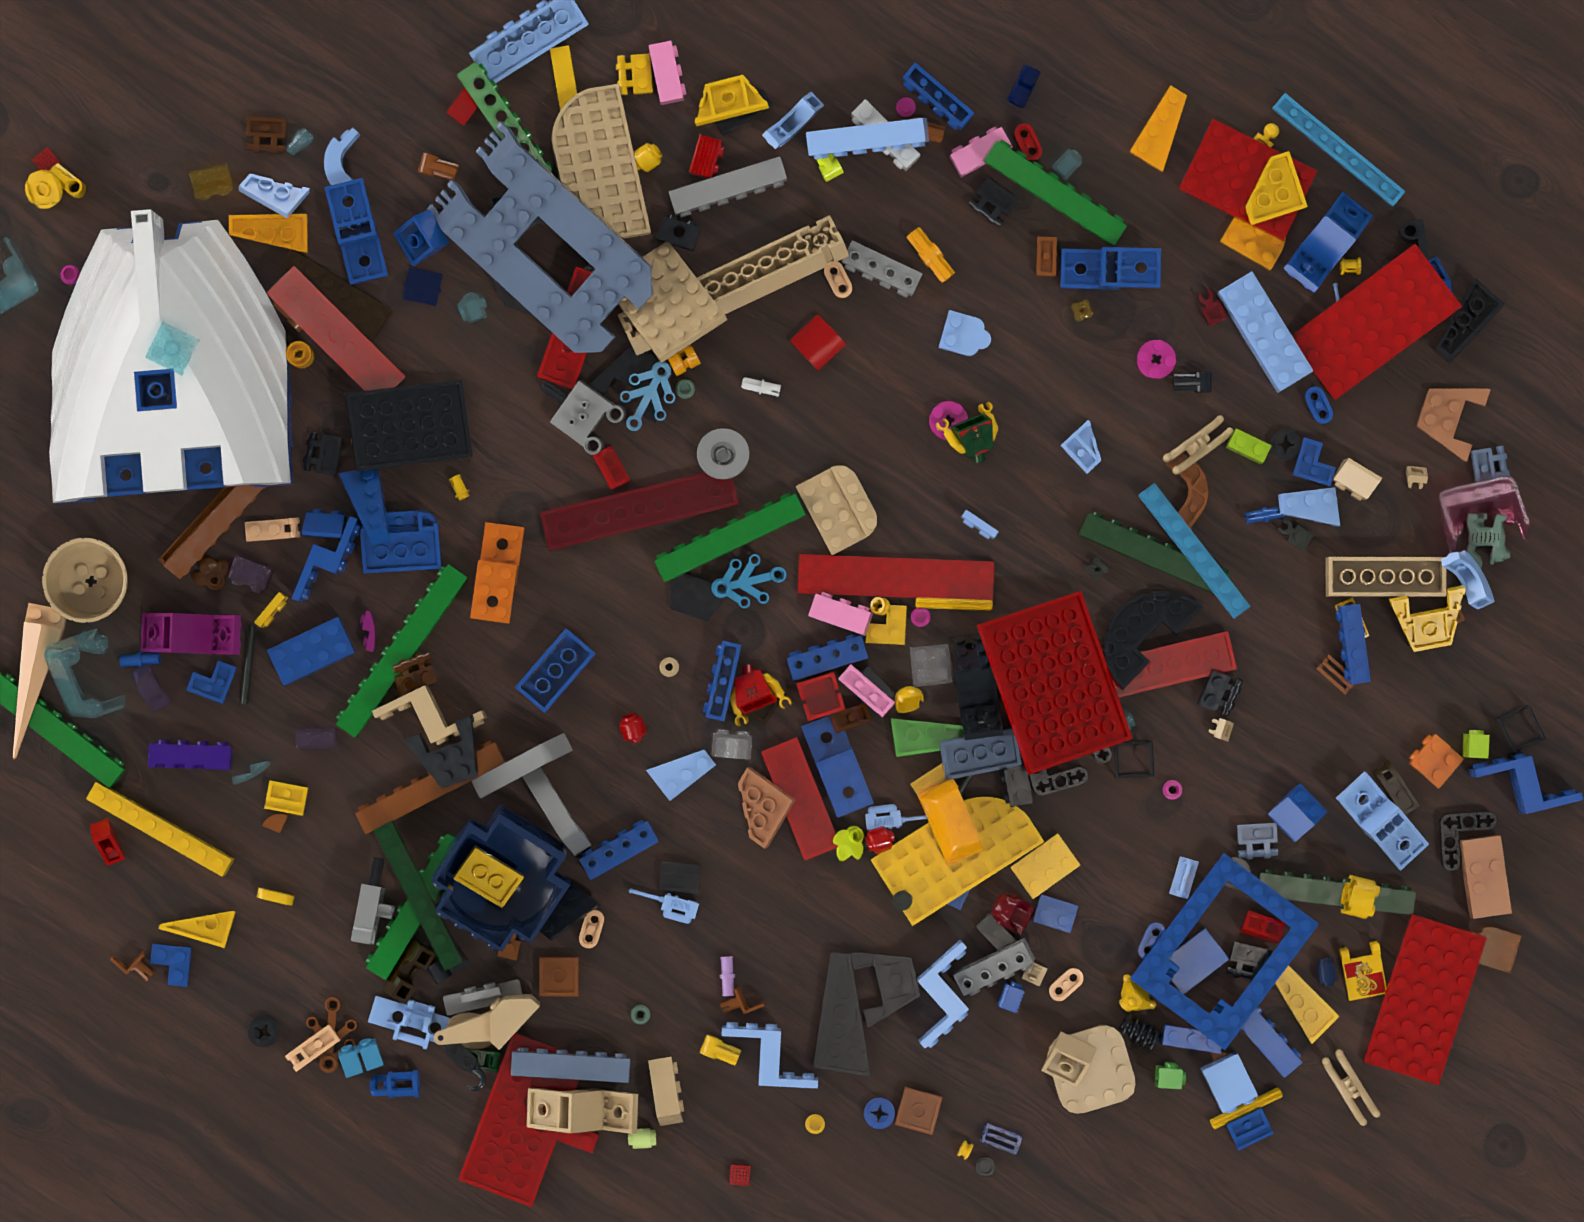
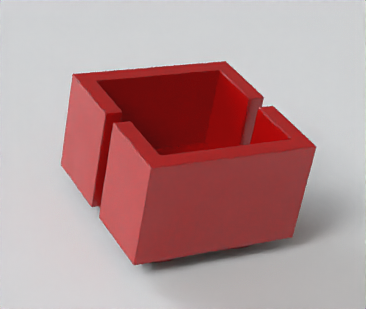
[796,672,845,721]

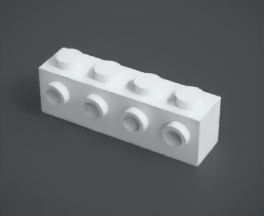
[851,99,920,171]

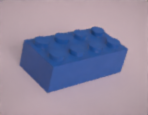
[267,617,357,686]
[515,628,596,713]

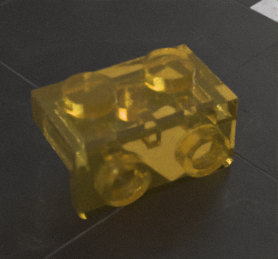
[189,163,233,200]

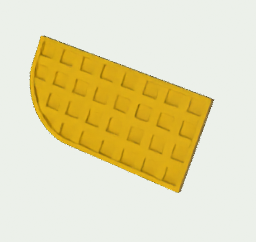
[870,797,1044,926]

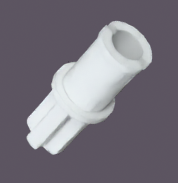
[741,377,781,397]

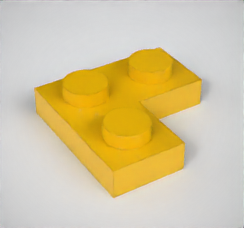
[866,605,907,645]

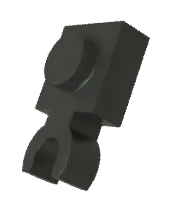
[1277,519,1314,551]

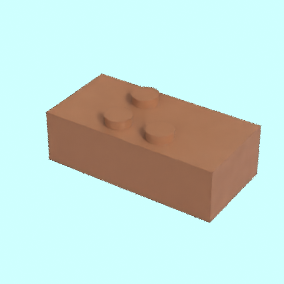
[1459,835,1512,919]

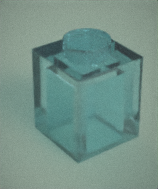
[1051,149,1083,181]

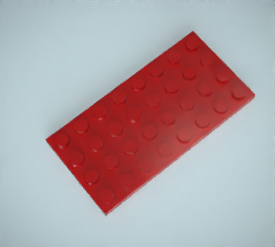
[1292,243,1462,400]
[1363,913,1487,1085]
[458,1033,579,1207]

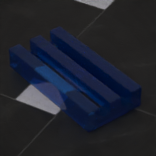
[979,1122,1023,1155]

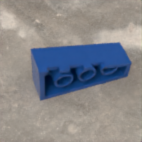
[339,469,391,546]

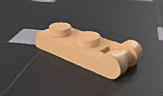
[245,518,301,542]
[285,1024,341,1072]

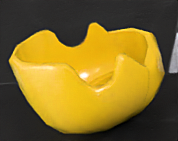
[894,686,924,713]

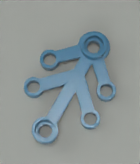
[620,361,675,431]
[711,554,786,608]

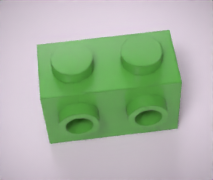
[1154,1062,1186,1089]

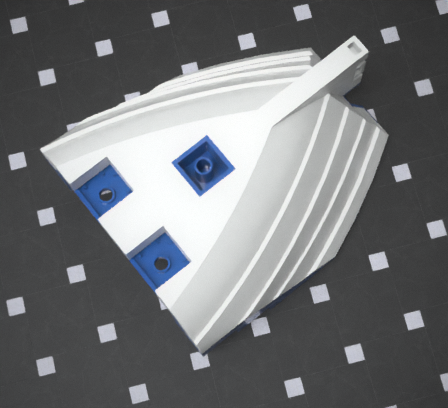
[49,209,294,504]

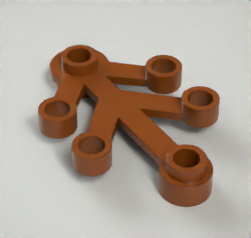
[305,997,358,1073]

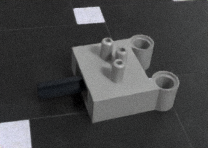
[540,380,626,455]
[351,857,395,945]

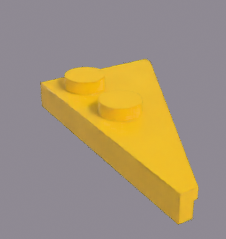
[159,911,236,948]

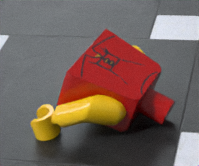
[729,665,792,726]

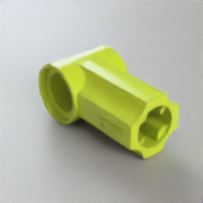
[816,154,844,182]

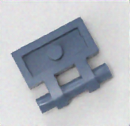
[1471,446,1510,489]
[1237,823,1278,860]

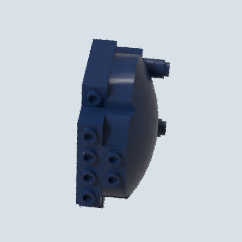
[431,804,570,951]

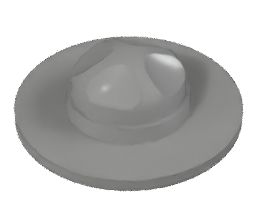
[697,428,749,479]

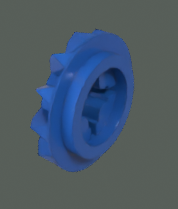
[864,1097,895,1129]

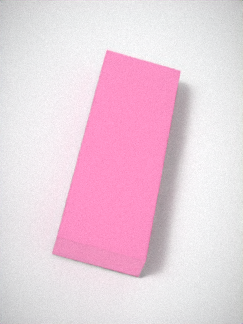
[838,664,895,717]

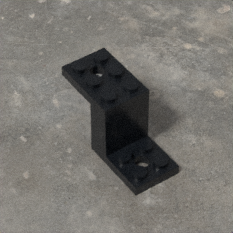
[949,632,1004,740]

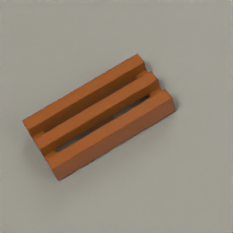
[1316,654,1354,695]

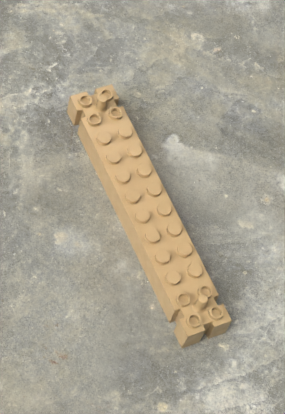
[618,215,849,355]

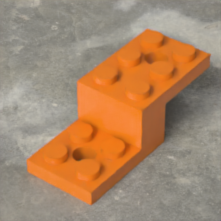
[470,522,525,624]

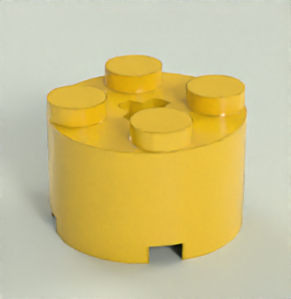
[1340,875,1380,919]

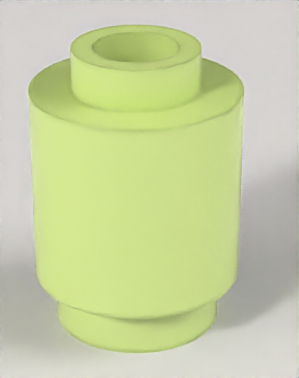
[628,1128,656,1149]

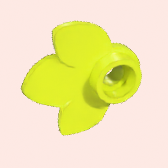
[833,826,864,861]

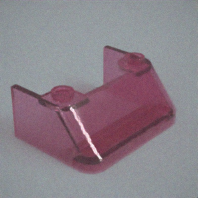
[1439,476,1530,553]

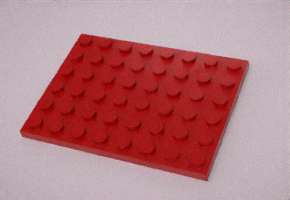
[977,591,1133,775]

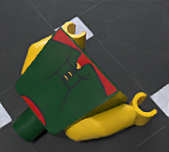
[936,402,998,463]

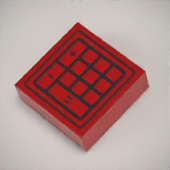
[33,148,61,171]
[729,1164,750,1186]

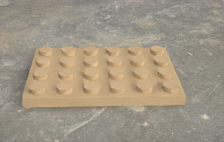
[618,242,727,363]

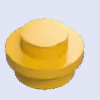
[805,1114,825,1134]

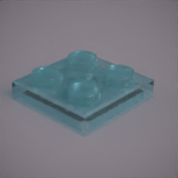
[145,322,200,375]

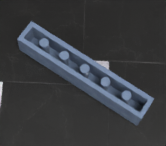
[511,1047,631,1083]

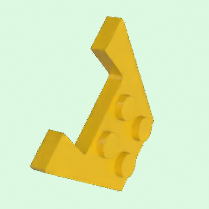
[1389,585,1466,652]

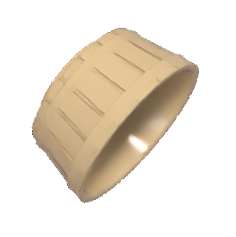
[42,538,128,623]

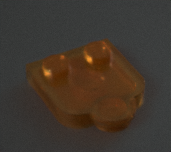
[1477,926,1522,973]

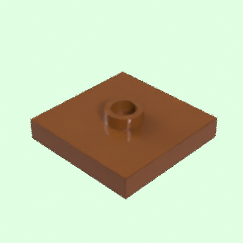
[539,957,579,997]
[895,1086,943,1135]

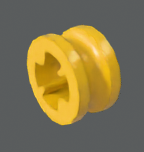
[870,597,890,616]
[957,1140,974,1160]

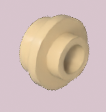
[659,657,679,677]

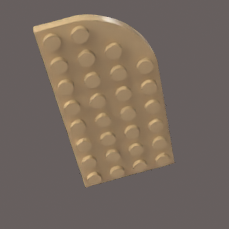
[551,84,651,239]

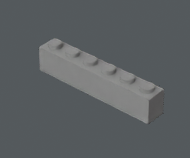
[669,156,787,218]

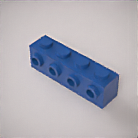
[902,62,974,131]
[1335,603,1371,685]
[787,633,868,681]
[702,641,742,722]
[579,820,659,880]
[1241,1006,1302,1078]

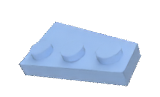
[239,174,310,218]
[1278,488,1340,527]
[646,750,716,801]

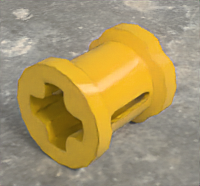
[1339,257,1361,275]

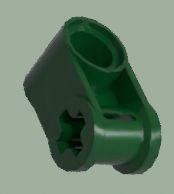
[467,1048,502,1072]

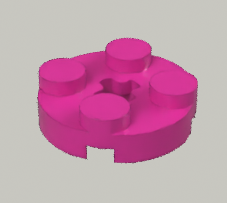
[1137,340,1176,379]
[929,401,968,441]

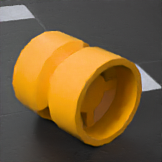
[286,341,314,369]
[668,344,701,376]

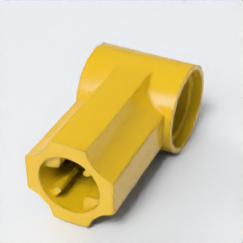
[50,163,86,198]
[699,1034,741,1066]

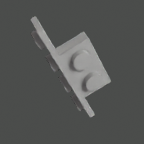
[443,979,523,1015]

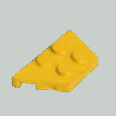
[695,75,769,126]

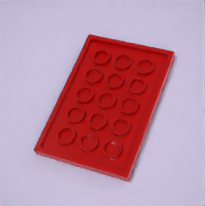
[1178,119,1317,241]

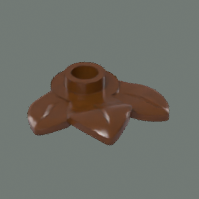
[191,556,229,591]

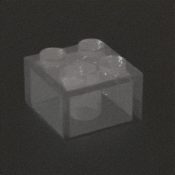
[909,644,953,687]
[711,729,753,760]

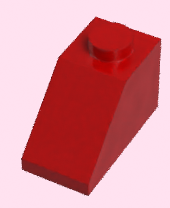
[90,818,125,866]

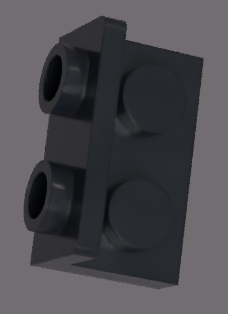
[1000,765,1033,808]

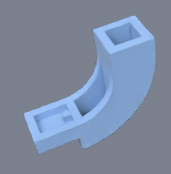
[762,92,825,149]
[324,128,360,199]
[1441,550,1495,609]

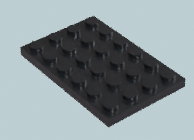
[345,379,473,472]

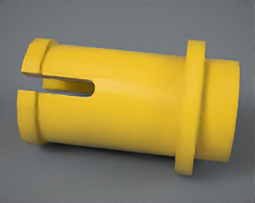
[449,474,470,501]

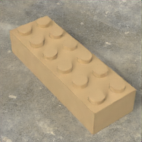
[1326,557,1446,597]

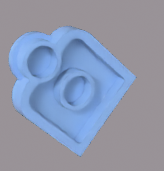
[938,310,991,356]

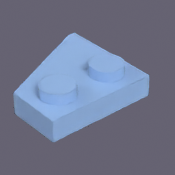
[1060,420,1102,474]

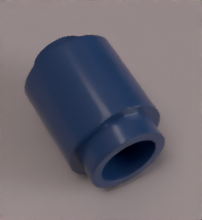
[1316,958,1338,986]

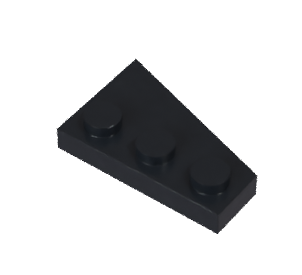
[539,882,601,941]

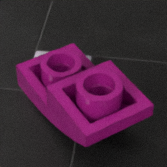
[360,611,377,652]

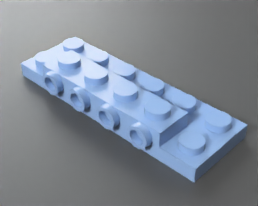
[469,0,589,83]

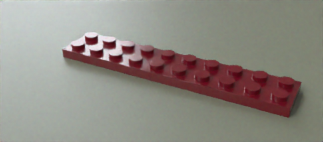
[540,473,739,551]

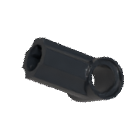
[1173,372,1212,393]

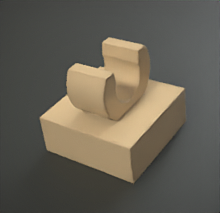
[1406,466,1428,489]
[1209,718,1234,742]
[1021,962,1047,986]

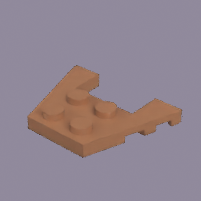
[1416,389,1491,462]

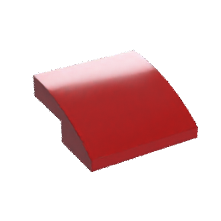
[790,314,847,371]

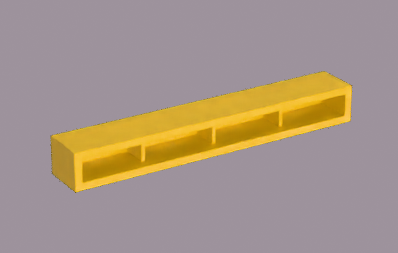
[86,782,235,877]

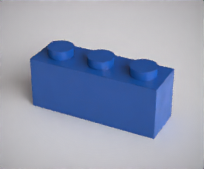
[1160,1023,1222,1054]

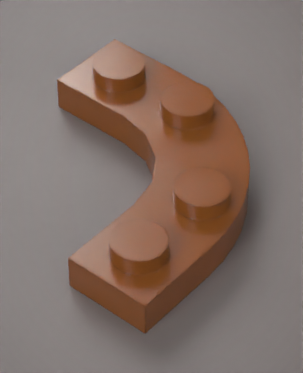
[1164,453,1208,529]

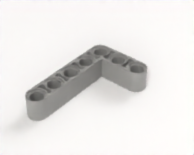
[471,733,573,798]
[522,767,592,856]

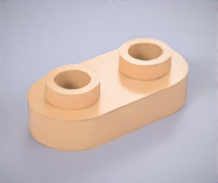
[824,261,852,298]
[579,910,604,948]
[1049,968,1083,1001]

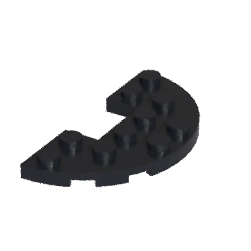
[1104,591,1203,690]

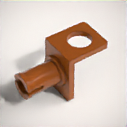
[110,951,154,981]
[720,986,767,1014]

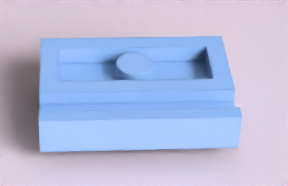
[961,510,999,539]

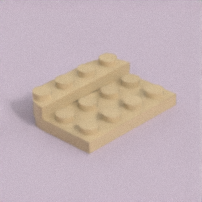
[796,466,877,555]

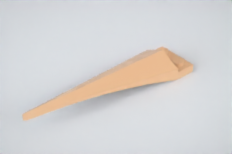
[13,603,66,759]

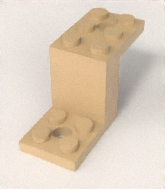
[372,685,487,745]
[527,1088,638,1134]

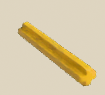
[915,597,993,611]
[1210,1087,1283,1129]

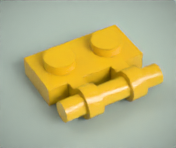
[616,53,653,95]

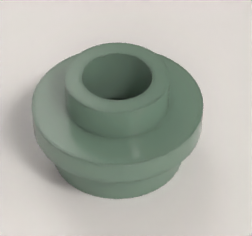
[631,1005,650,1024]

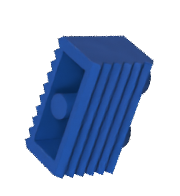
[997,980,1025,1013]

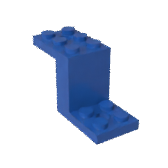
[1283,192,1373,293]
[1468,753,1583,814]

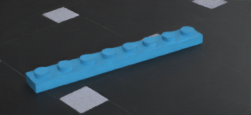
[1272,93,1405,207]
[1138,483,1250,619]

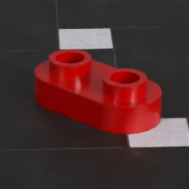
[1014,123,1042,162]

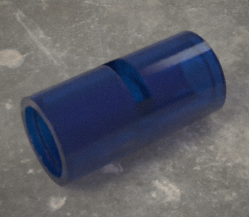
[1007,65,1041,108]

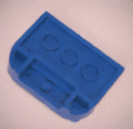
[360,510,442,573]

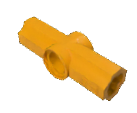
[906,227,955,283]

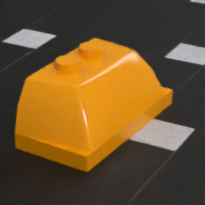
[917,778,984,866]

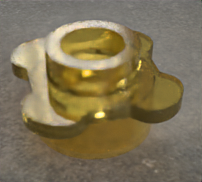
[1071,300,1093,322]

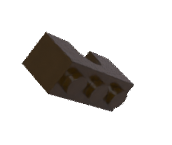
[382,938,436,1004]

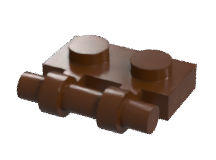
[246,117,287,154]
[392,652,437,696]

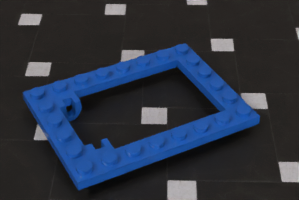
[1130,853,1319,1050]

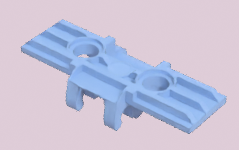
[368,996,450,1050]

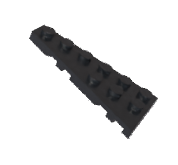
[813,951,871,1077]

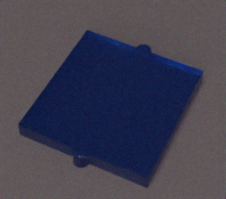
[403,267,443,306]

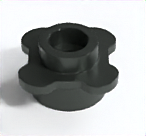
[1085,558,1109,581]

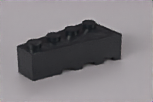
[1435,278,1505,364]

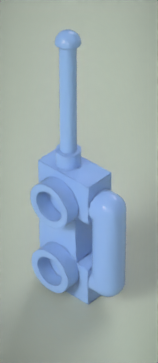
[865,804,927,830]
[629,888,699,924]

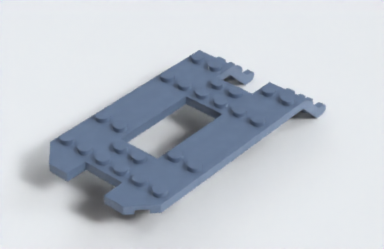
[427,121,653,353]

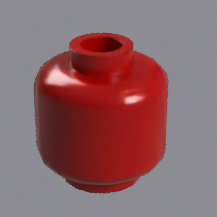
[619,713,647,743]
[865,826,895,854]

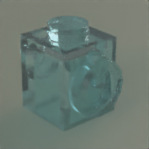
[457,292,488,324]
[77,631,109,655]

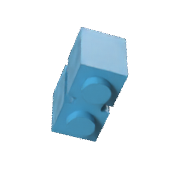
[338,1038,384,1078]

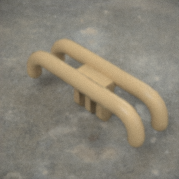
[1163,415,1234,475]
[1322,1049,1380,1126]

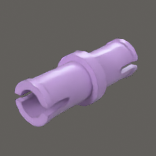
[720,956,735,996]

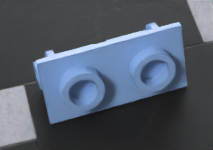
[1169,856,1199,899]

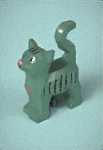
[1467,512,1511,568]

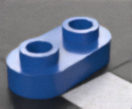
[1304,386,1333,424]
[1138,922,1166,959]

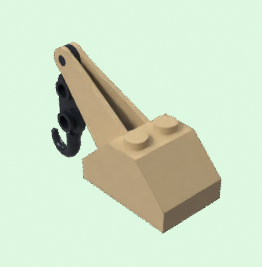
[434,994,540,1092]

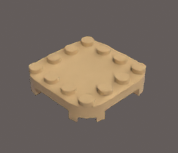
[1047,1024,1135,1114]

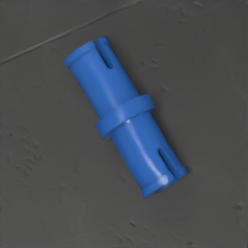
[1244,506,1285,524]
[120,652,161,667]

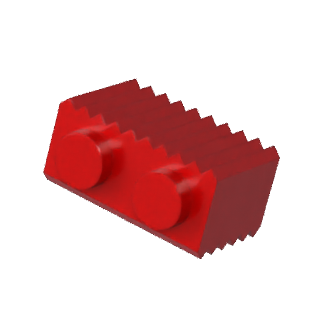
[689,134,725,179]

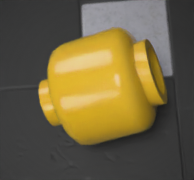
[634,143,662,172]

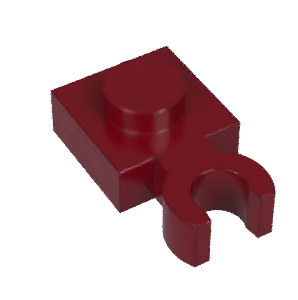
[1198,290,1228,327]

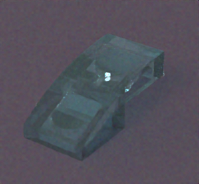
[232,761,272,785]

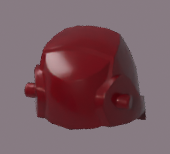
[991,894,1035,934]

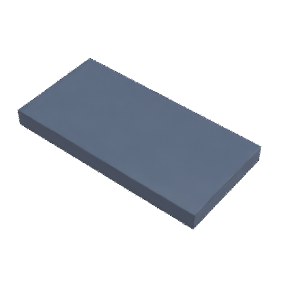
[939,727,1022,780]

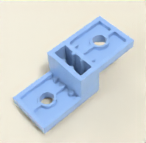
[1336,771,1429,871]

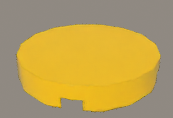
[25,170,63,209]

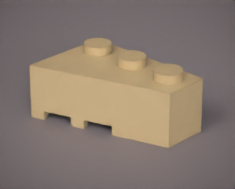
[648,1057,684,1126]

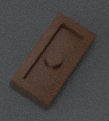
[829,703,872,734]

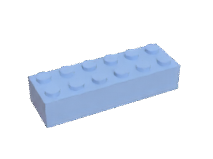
[806,118,929,159]
[1217,271,1313,393]

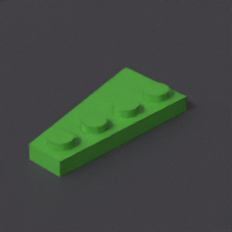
[891,718,964,757]

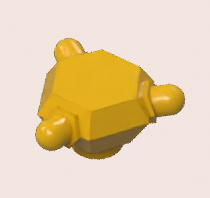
[1119,974,1156,1012]

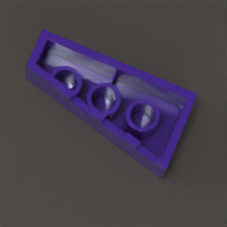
[148,740,233,770]

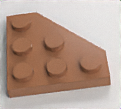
[738,767,795,849]

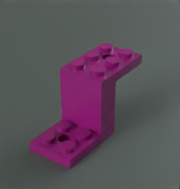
[140,613,242,655]

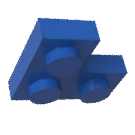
[1292,437,1336,486]
[186,660,237,704]
[150,944,192,987]

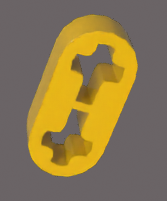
[256,887,295,906]

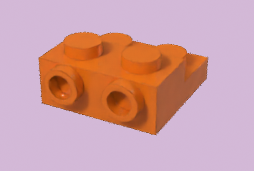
[1408,734,1464,789]

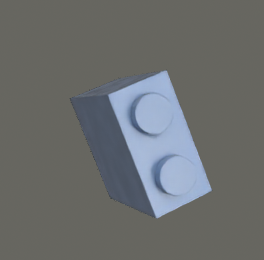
[1200,1051,1258,1113]

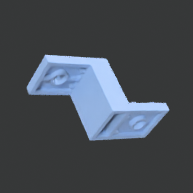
[916,940,969,1048]
[722,1022,818,1089]

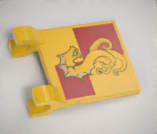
[1338,941,1387,1001]

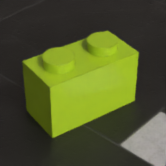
[1225,429,1272,464]
[1462,730,1490,758]

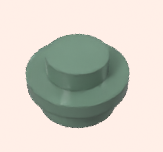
[676,379,695,399]

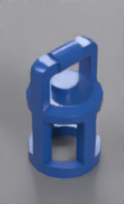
[369,1070,420,1099]

